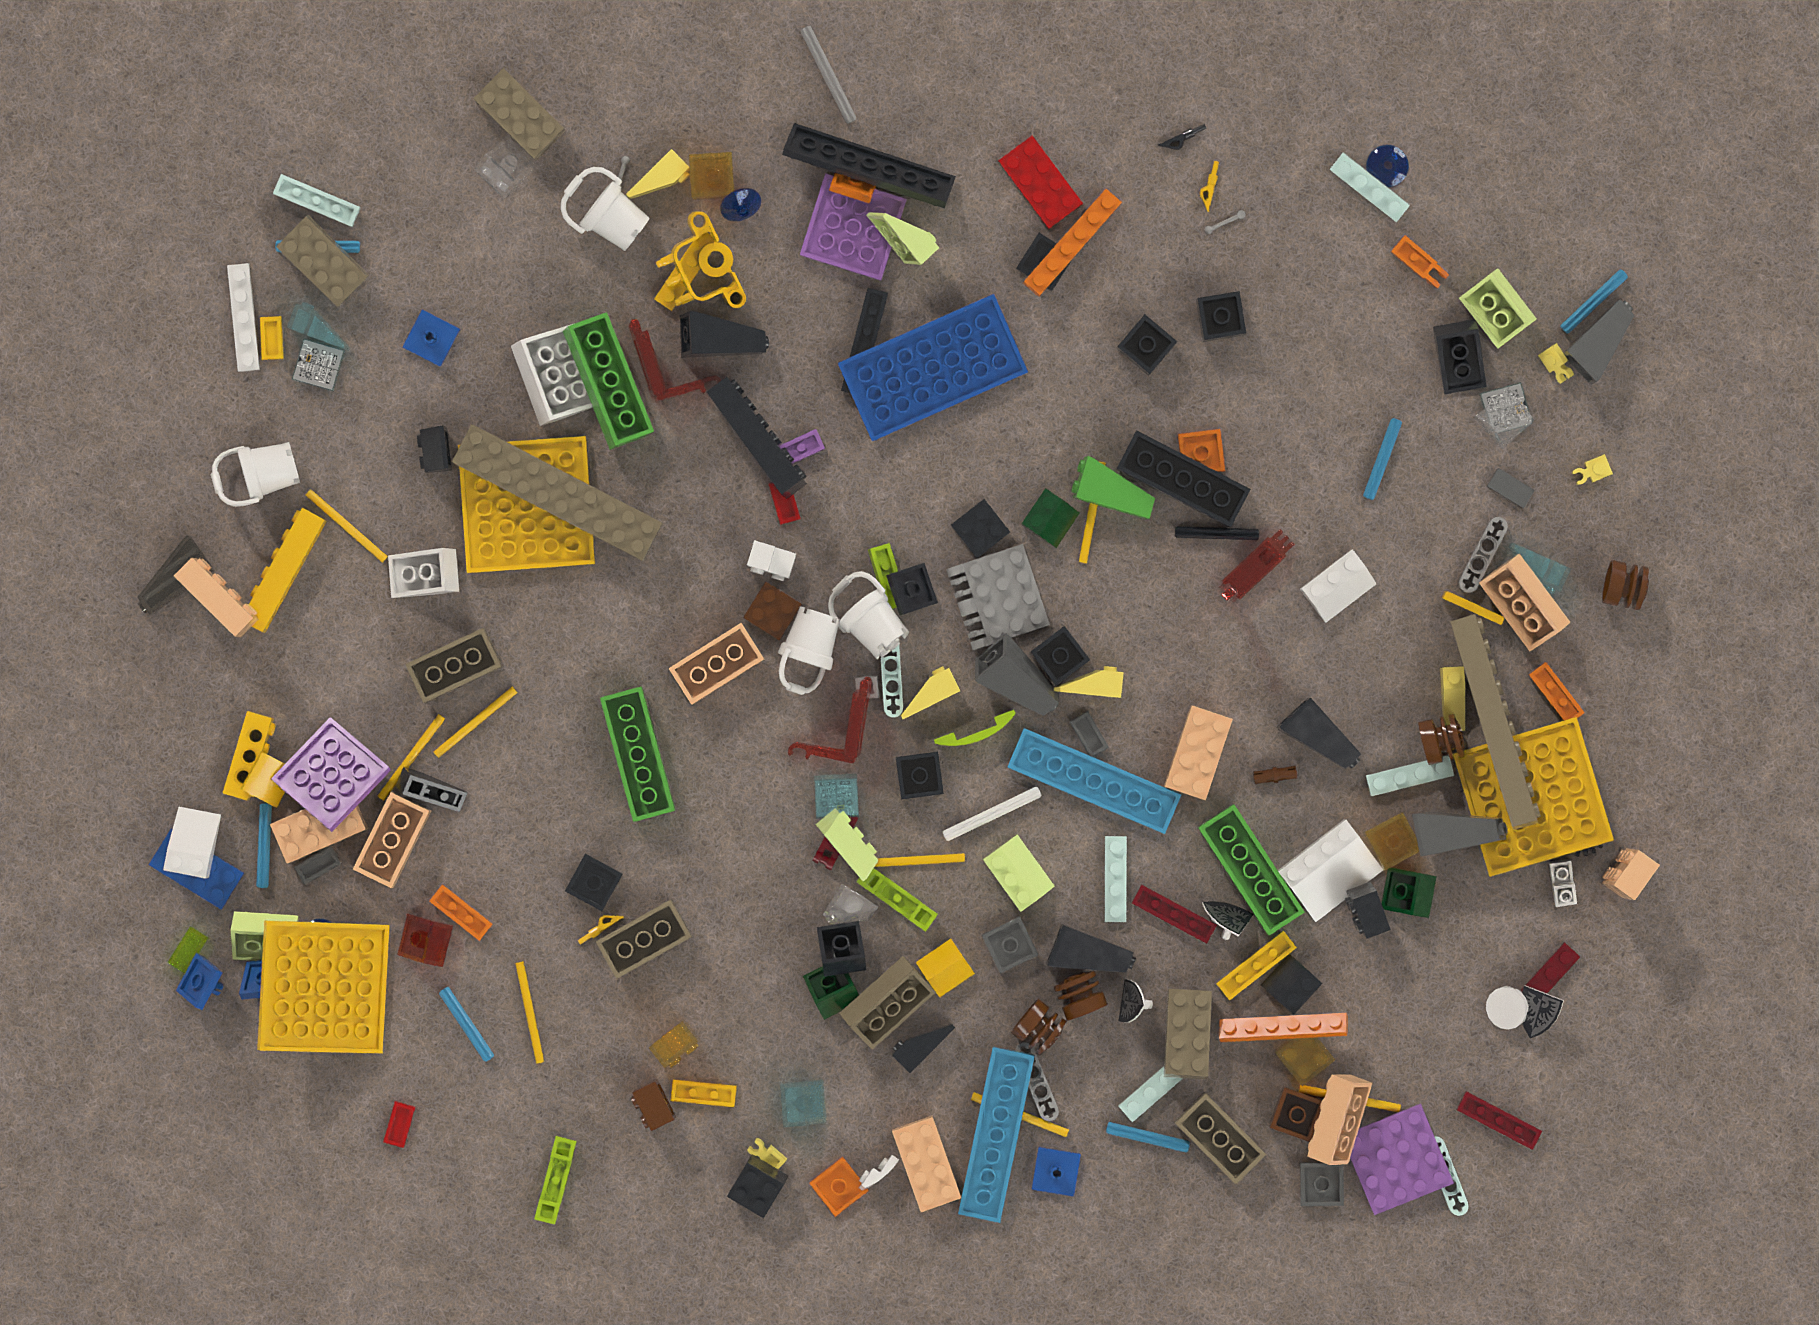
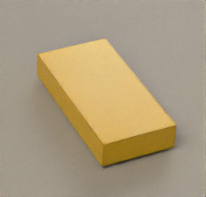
[260,316,284,360]

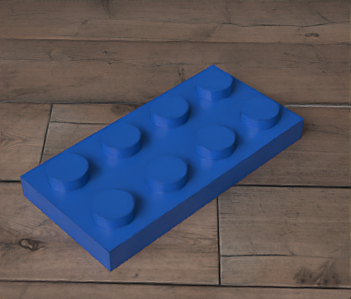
[149,828,244,910]

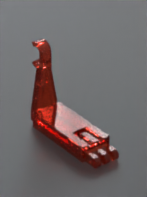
[629,319,721,403]
[1218,529,1295,602]
[788,677,872,764]

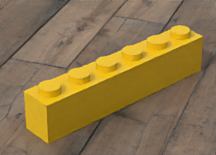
[249,508,327,633]

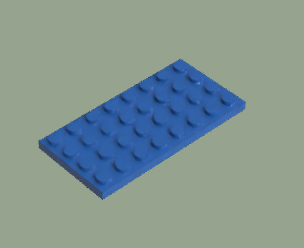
[837,294,1028,441]

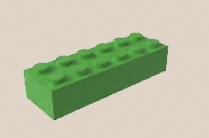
[563,312,654,450]
[600,687,676,822]
[1197,804,1305,936]

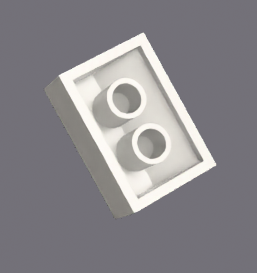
[1300,549,1376,623]

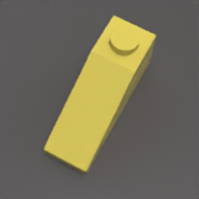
[626,149,690,199]
[901,666,960,719]
[1054,666,1124,698]
[1440,666,1465,731]

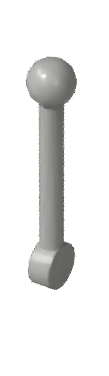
[618,156,630,180]
[1204,210,1246,234]

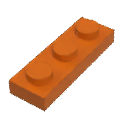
[1528,662,1585,721]
[429,884,493,941]

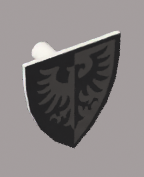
[1202,901,1254,940]
[1118,979,1153,1023]
[1522,985,1564,1039]

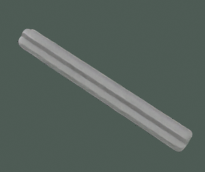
[801,26,856,124]

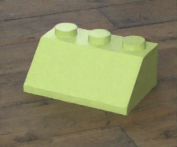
[1459,269,1537,349]
[815,808,878,881]
[983,834,1055,912]
[231,911,299,961]

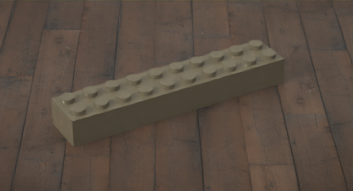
[452,424,663,562]
[1450,614,1541,830]

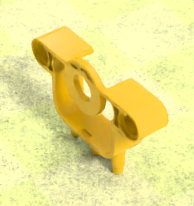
[656,211,746,308]

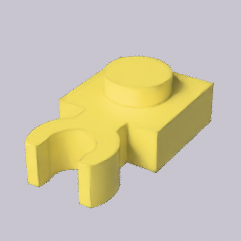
[1538,343,1574,384]
[1572,454,1613,485]
[747,1138,787,1169]

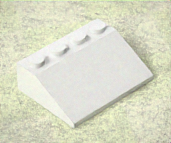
[511,323,593,426]
[1278,819,1383,922]

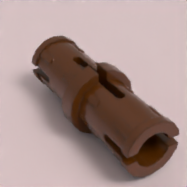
[1253,765,1297,785]

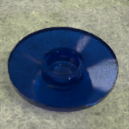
[1366,145,1409,187]
[720,188,761,221]

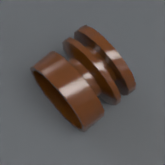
[1602,560,1649,610]
[1418,714,1465,765]
[1053,970,1108,1021]
[1011,998,1067,1056]

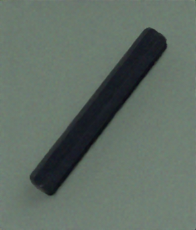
[1175,526,1259,540]

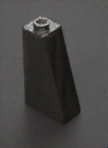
[137,535,215,615]

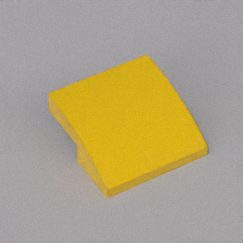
[241,751,285,808]

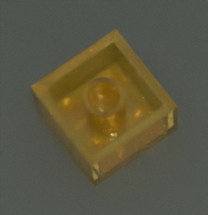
[689,152,735,200]
[1363,812,1419,870]
[649,1019,700,1068]
[1274,1037,1335,1086]

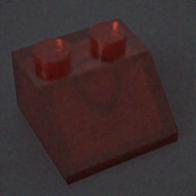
[397,914,453,967]

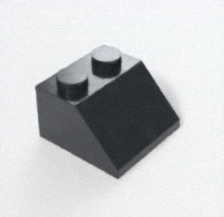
[417,425,452,473]
[1261,954,1323,1015]

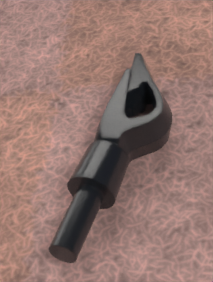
[1157,124,1207,150]

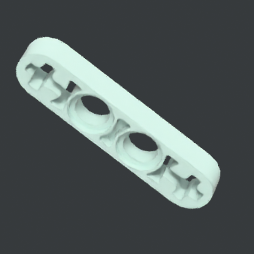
[881,645,903,717]
[1435,1136,1469,1216]

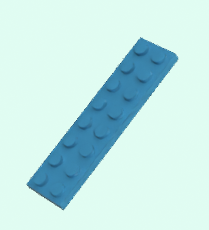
[1007,728,1181,834]
[958,1046,1035,1223]

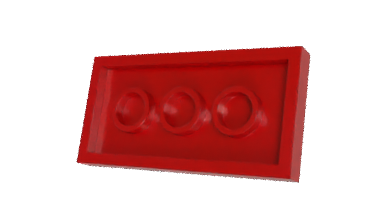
[998,135,1083,229]

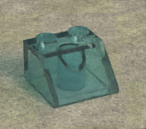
[780,1080,827,1127]

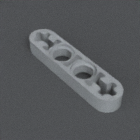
[1458,517,1508,593]
[1015,1042,1059,1121]

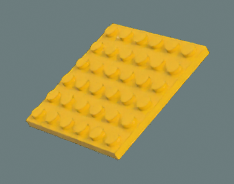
[458,436,595,573]
[1453,717,1614,877]
[257,920,389,1054]

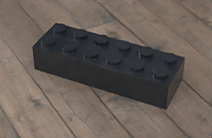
[707,377,807,499]
[1116,430,1251,528]

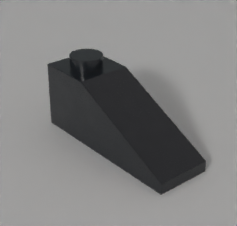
[396,767,467,812]
[892,1024,955,1073]

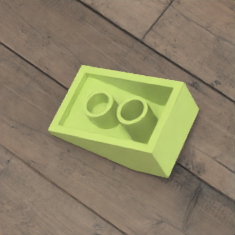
[866,212,939,265]

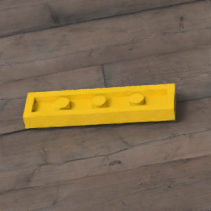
[654,232,719,311]
[1216,931,1297,1000]

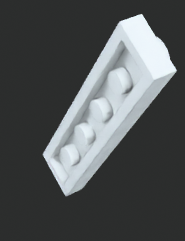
[227,263,260,372]

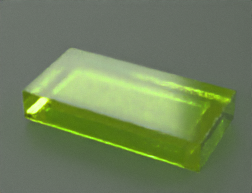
[167,926,209,973]

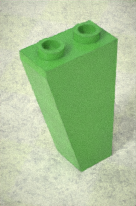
[1071,456,1155,519]

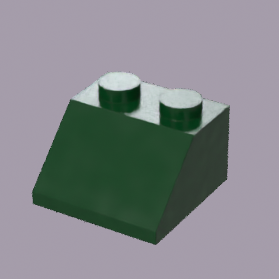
[1021,488,1080,548]
[1381,867,1437,918]
[803,967,859,1020]

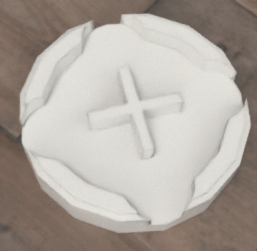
[1486,986,1529,1030]

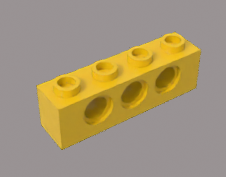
[223,711,276,801]

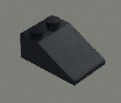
[1433,319,1487,394]

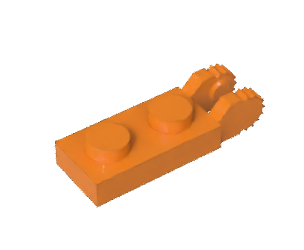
[1391,235,1449,289]

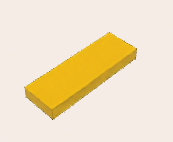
[1441,590,1504,625]
[671,1079,737,1107]

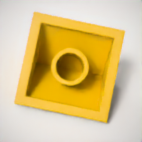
[916,939,975,998]

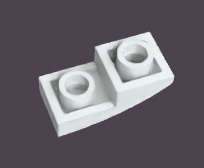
[1549,859,1577,907]
[859,1155,899,1190]

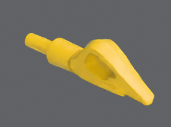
[1200,161,1219,212]
[578,915,624,945]

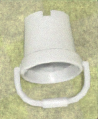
[561,167,650,251]
[211,442,300,507]
[828,571,909,659]
[778,606,841,695]

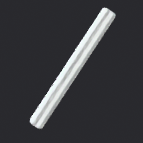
[943,787,1041,841]

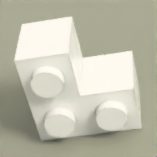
[747,540,796,581]

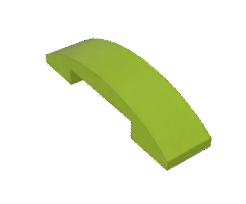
[934,710,1015,746]
[856,868,938,932]
[534,1136,577,1225]

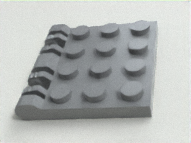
[946,544,1050,650]

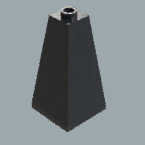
[679,311,769,358]
[1276,698,1361,769]
[1046,924,1136,972]

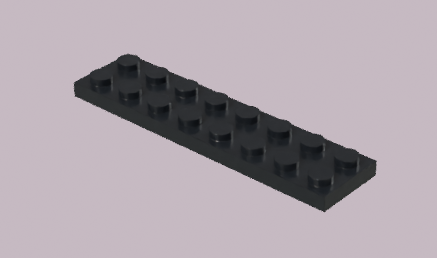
[782,123,956,209]

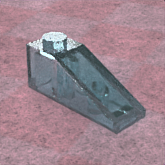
[287,302,351,351]
[1508,543,1571,594]

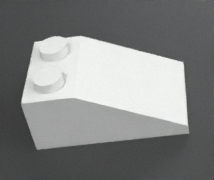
[388,548,459,598]
[163,807,221,878]

